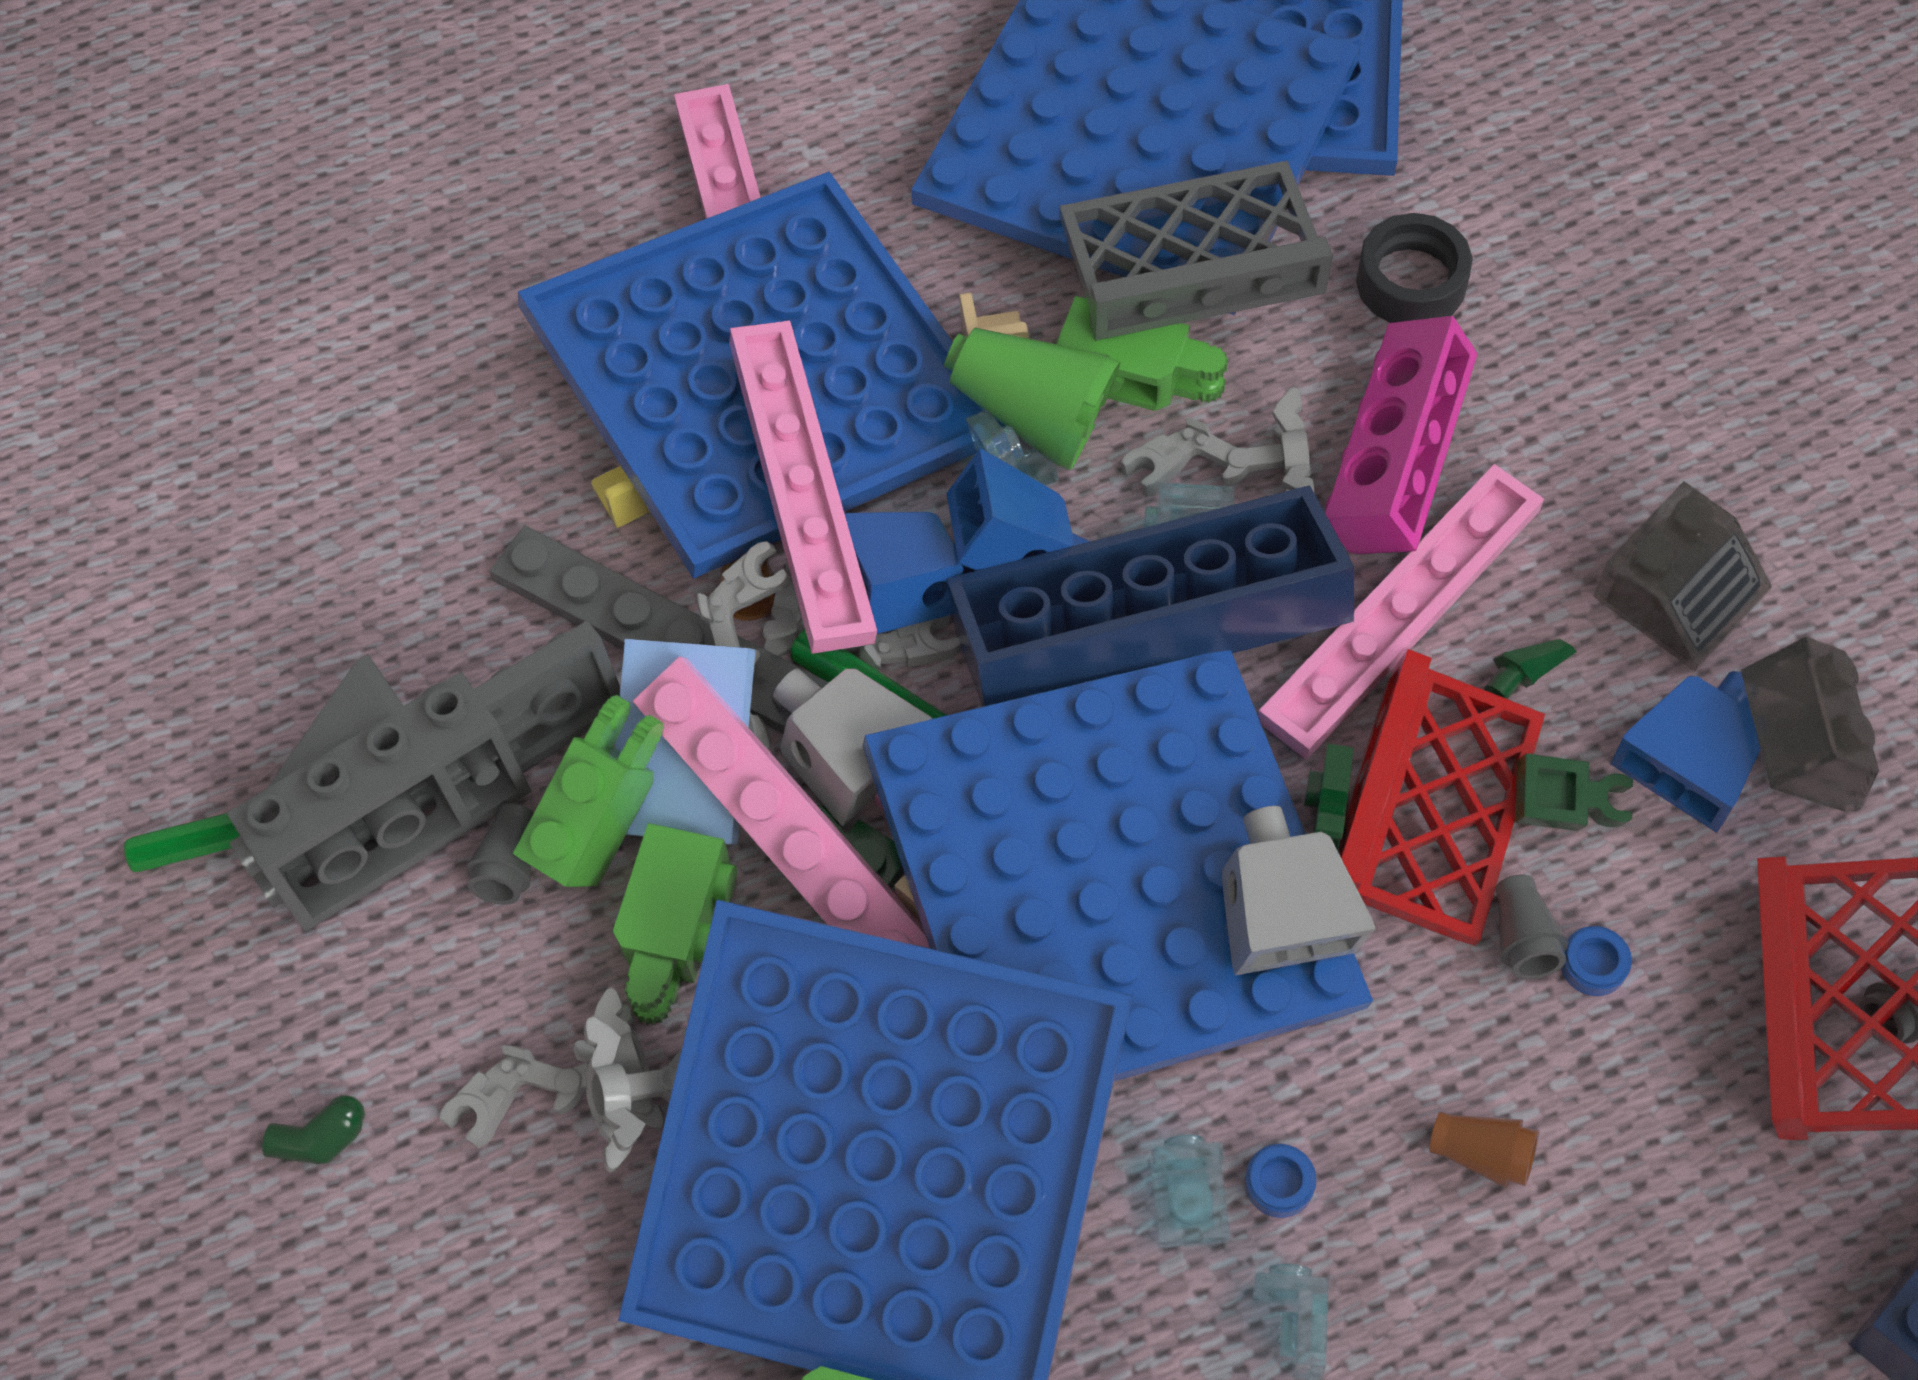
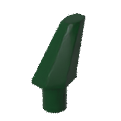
[1484,639,1577,699]

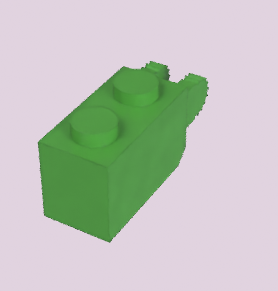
[1057,296,1228,411]
[513,695,664,887]
[612,823,737,1025]

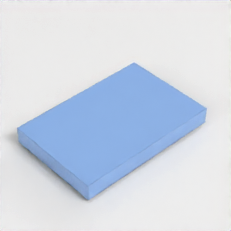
[615,639,755,844]

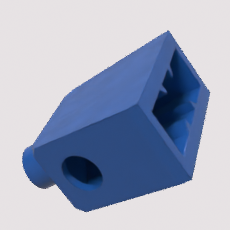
[946,448,1090,570]
[844,512,977,634]
[1610,671,1771,833]

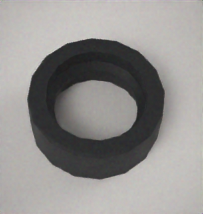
[1356,213,1473,323]

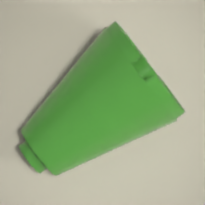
[944,327,1121,471]

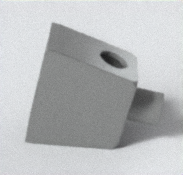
[773,668,932,826]
[1222,806,1375,975]

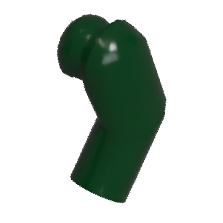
[262,1095,365,1164]

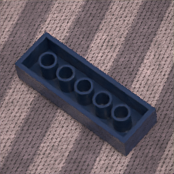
[946,485,1354,707]

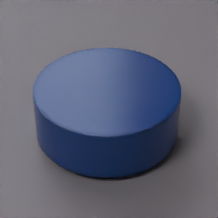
[1561,926,1632,996]
[1245,1144,1316,1218]

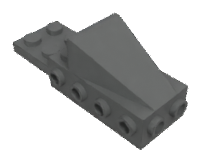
[227,620,620,932]

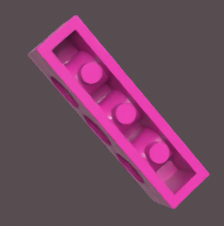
[1325,316,1478,554]

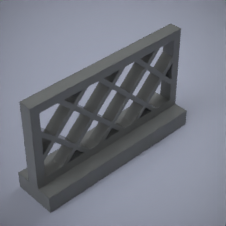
[1059,160,1333,341]

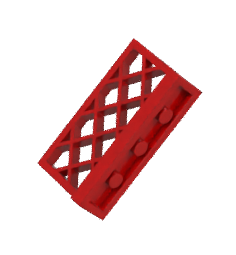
[1339,649,1545,946]
[1757,856,1918,1140]

